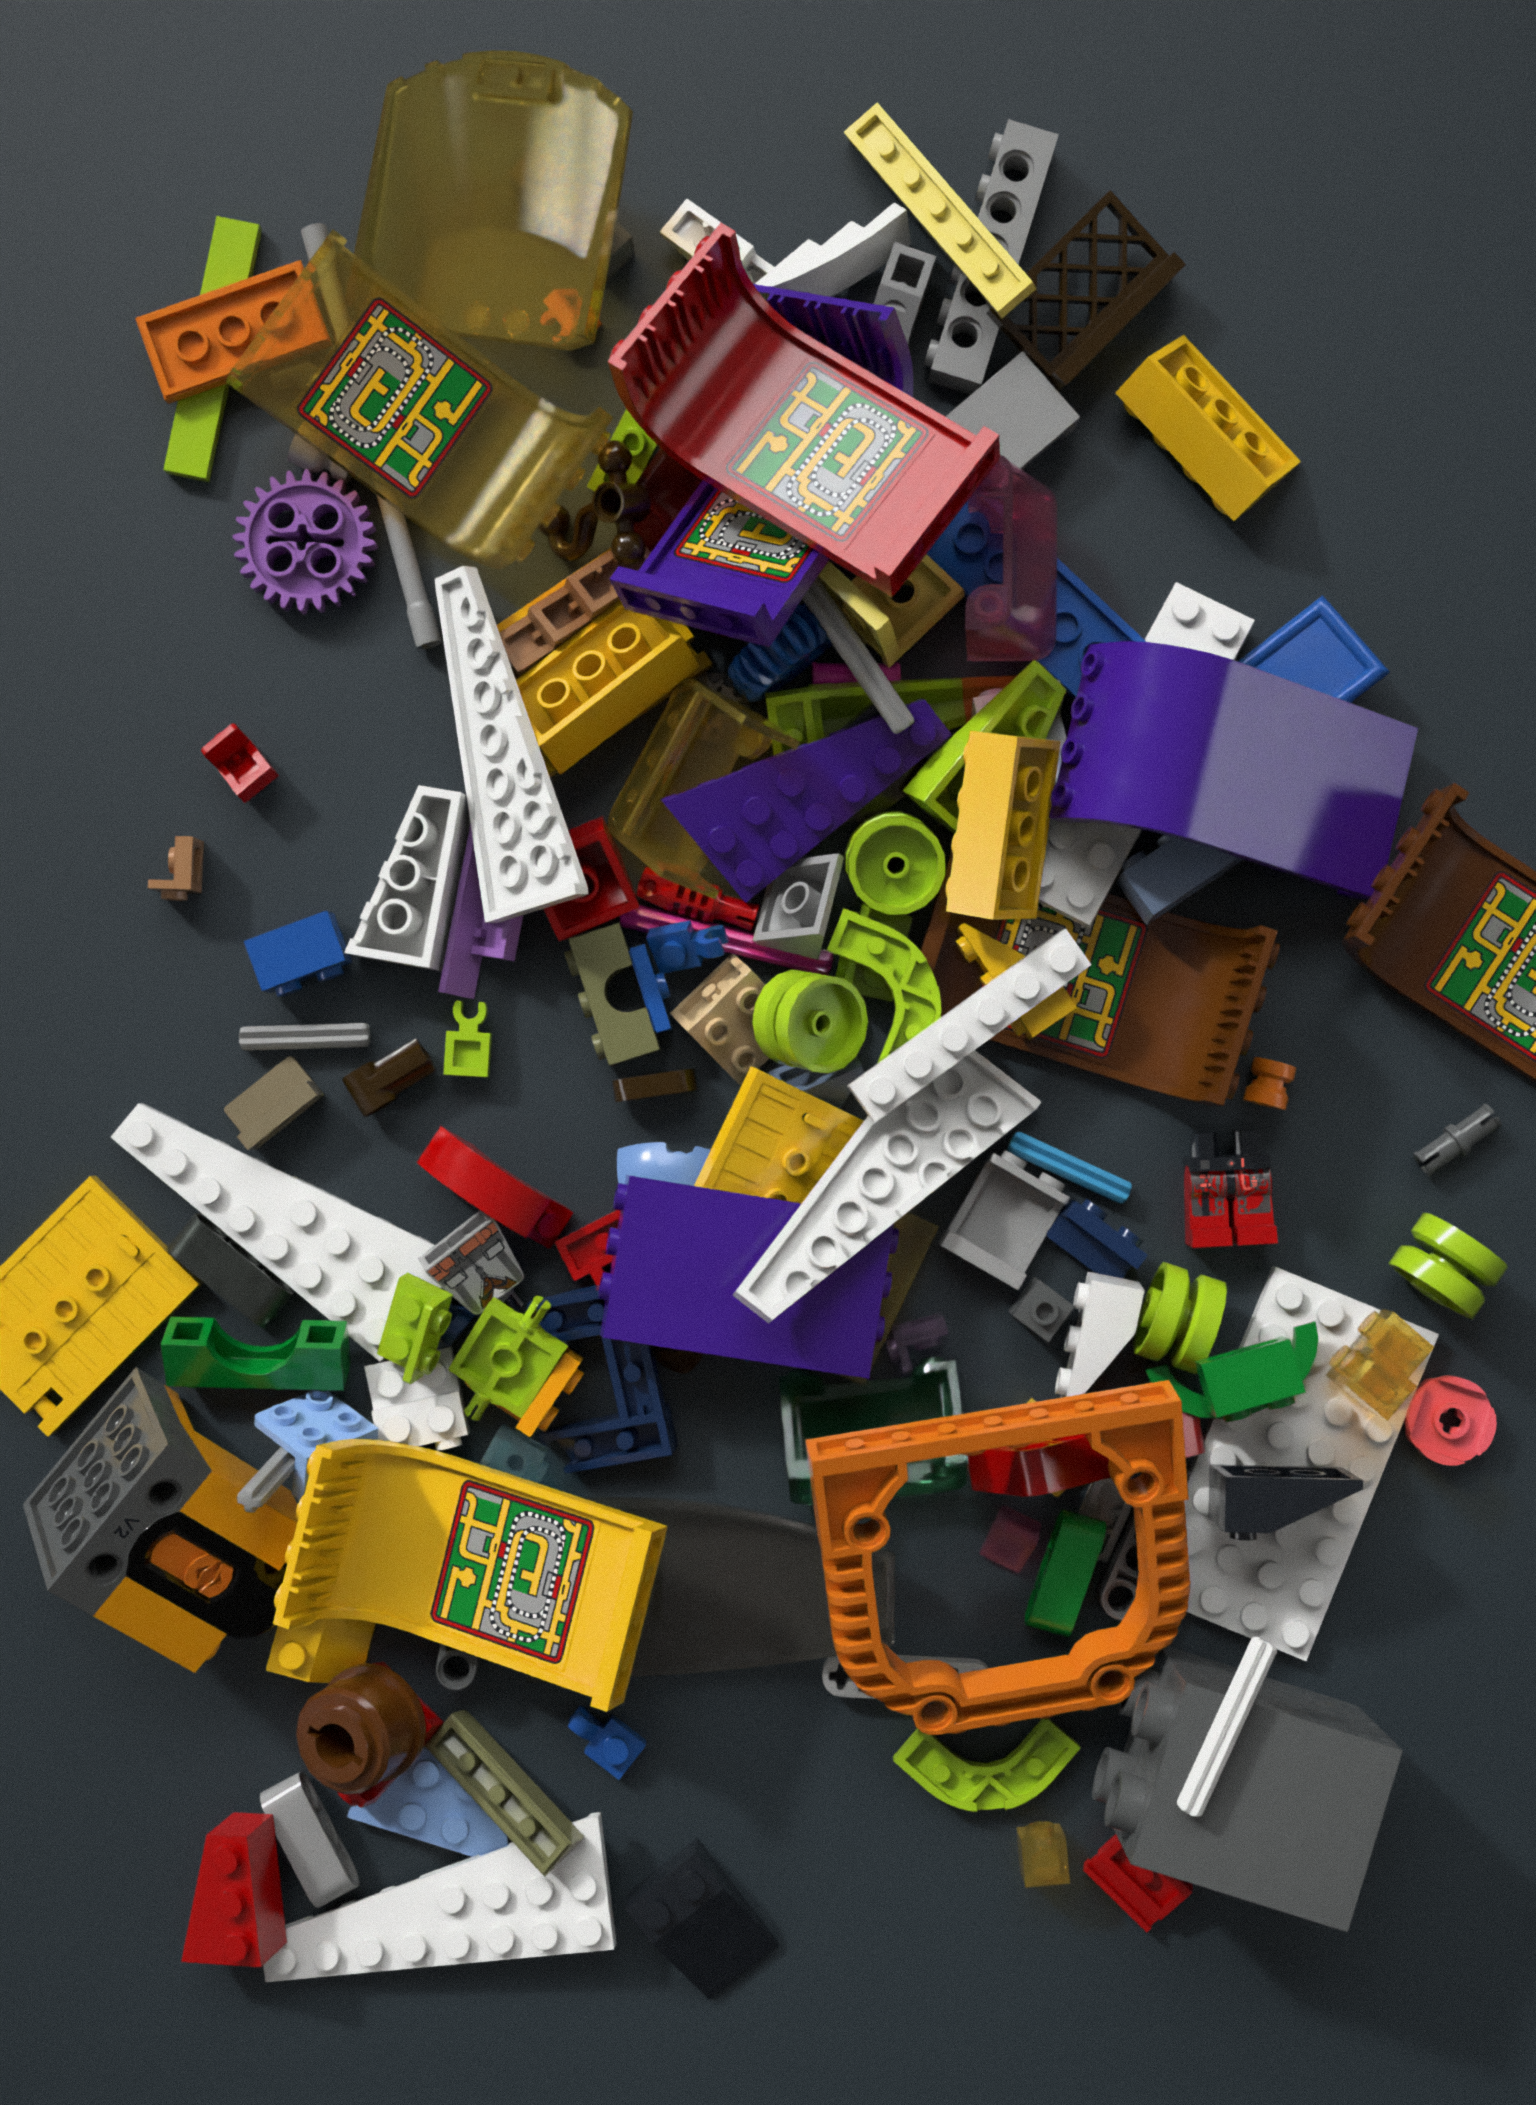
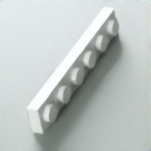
[847,928,1091,1122]

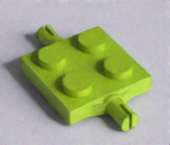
[448,1296,568,1421]

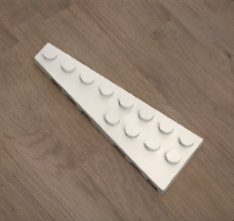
[434,566,589,923]

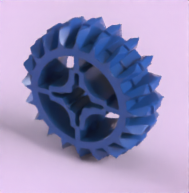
[728,603,832,702]

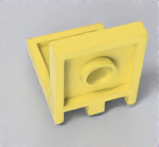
[817,554,965,668]

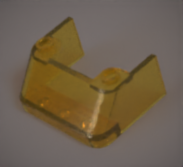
[608,678,800,899]

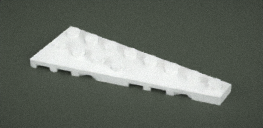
[732,1050,1041,1324]
[111,1103,441,1362]
[263,1812,617,1982]

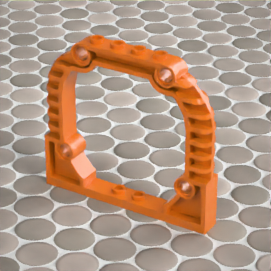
[805,1380,1191,1735]

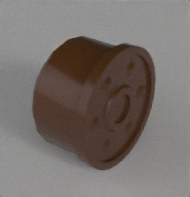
[296,1663,426,1794]

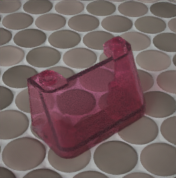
[965,454,1057,661]

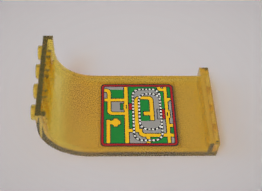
[226,229,614,569]

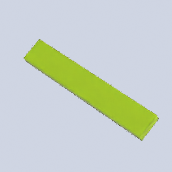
[163,216,262,482]

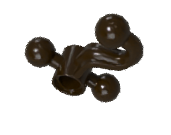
[536,440,651,565]

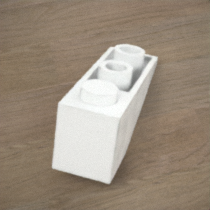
[1055,1271,1144,1398]

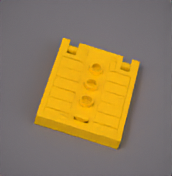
[694,1066,864,1203]
[0,1175,204,1437]

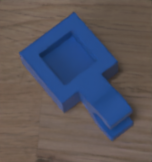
[646,920,729,973]
[568,1705,646,1780]

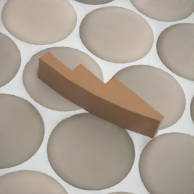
[499,547,651,679]

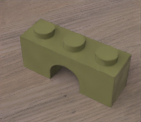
[564,923,661,1066]

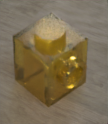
[1016,1821,1070,1888]

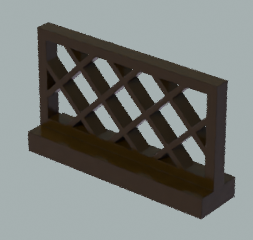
[986,190,1186,391]

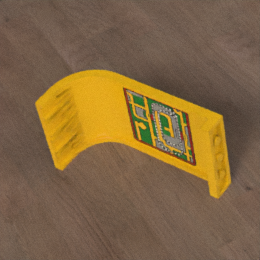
[273,1439,668,1712]

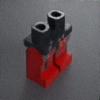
[1183,1129,1278,1248]

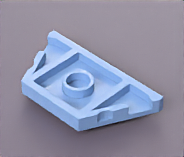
[347,1746,509,1857]

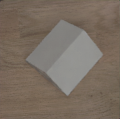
[753,853,844,960]

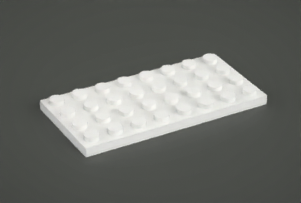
[1184,1266,1439,1661]

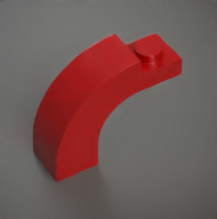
[417,1126,574,1249]

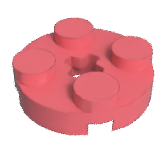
[1404,1375,1497,1466]

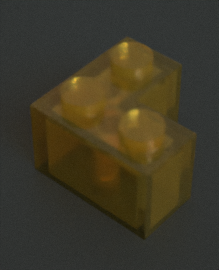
[1325,1309,1435,1421]

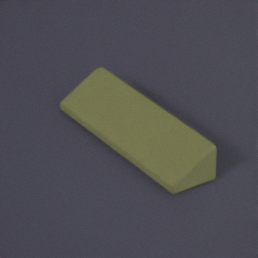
[425,1710,584,1877]

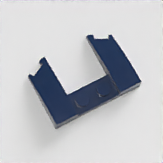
[526,1285,678,1473]

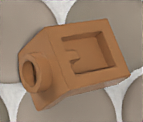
[148,836,204,901]

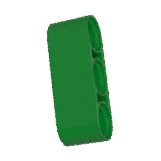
[1024,1509,1106,1638]

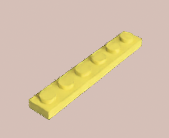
[844,103,1036,319]

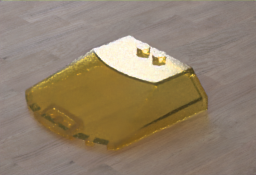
[345,50,633,351]

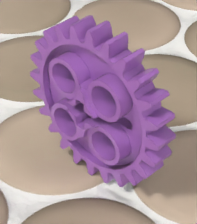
[233,469,378,615]

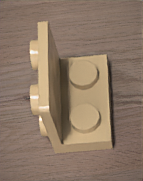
[670,954,769,1085]

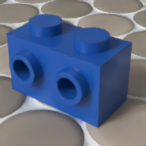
[244,910,353,997]

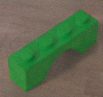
[161,1317,351,1391]

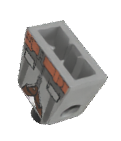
[418,1210,525,1315]

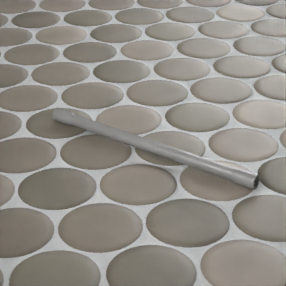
[301,223,442,649]

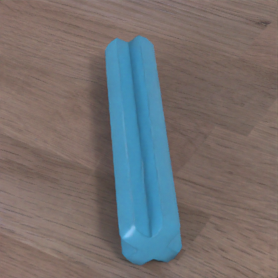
[1007,1132,1132,1204]

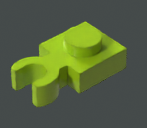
[443,1000,492,1077]

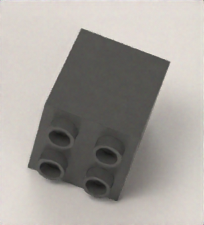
[1092,1646,1403,1932]

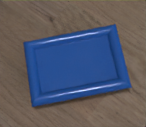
[1238,595,1390,703]

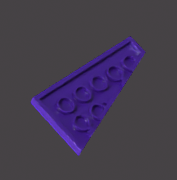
[661,698,952,903]

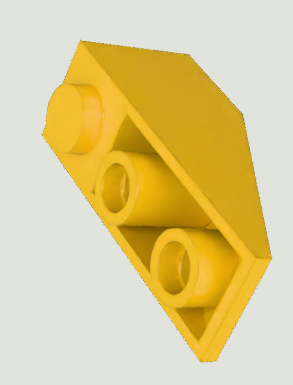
[955,923,1077,1040]

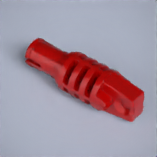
[636,867,760,931]

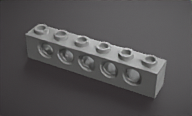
[924,119,1059,395]

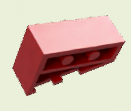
[181,1812,287,1967]

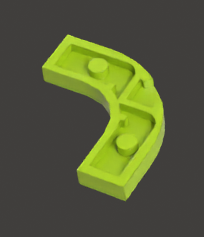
[826,908,941,1063]
[893,1718,1081,1812]

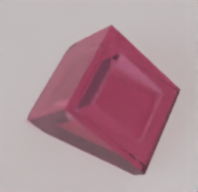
[979,1506,1041,1573]

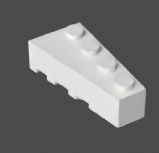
[344,785,470,971]

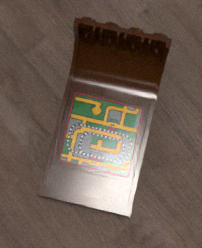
[1342,783,1536,1083]
[920,848,1280,1106]

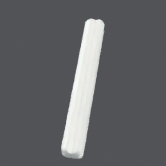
[1177,1637,1277,1817]

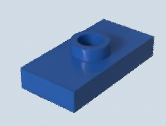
[628,944,673,1034]

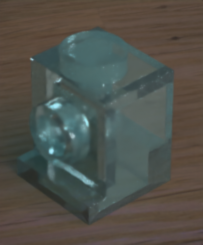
[479,1423,550,1484]

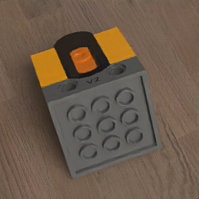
[23,1367,298,1673]

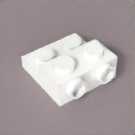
[364,1346,471,1451]

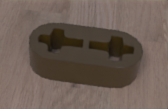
[612,1068,698,1102]

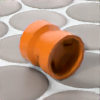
[1243,1057,1297,1111]

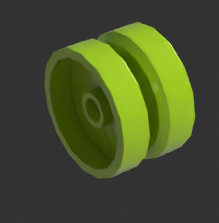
[845,811,945,915]
[752,969,868,1074]
[1388,1212,1508,1320]
[1133,1262,1227,1374]

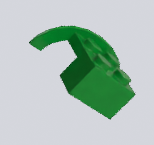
[1145,1321,1319,1422]

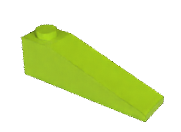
[903,660,1066,834]

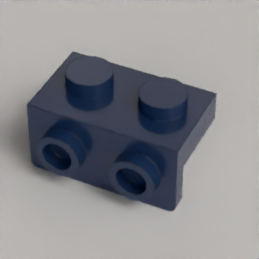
[1046,1199,1148,1278]

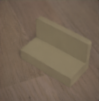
[224,1056,324,1150]

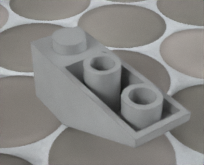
[874,242,936,344]

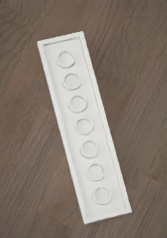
[1039,582,1255,928]

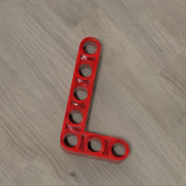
[966,1411,1206,1497]

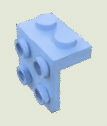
[254,1390,378,1501]

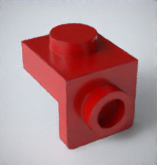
[201,723,279,803]

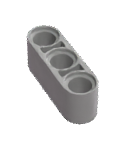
[260,1771,360,1908]

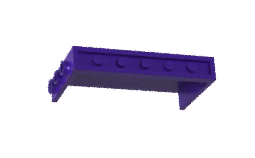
[598,1175,899,1379]

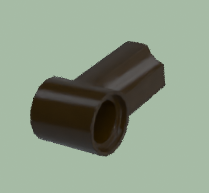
[342,1039,437,1118]

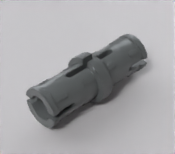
[1413,1103,1502,1177]

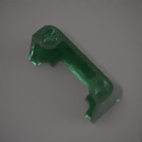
[779,1357,968,1505]

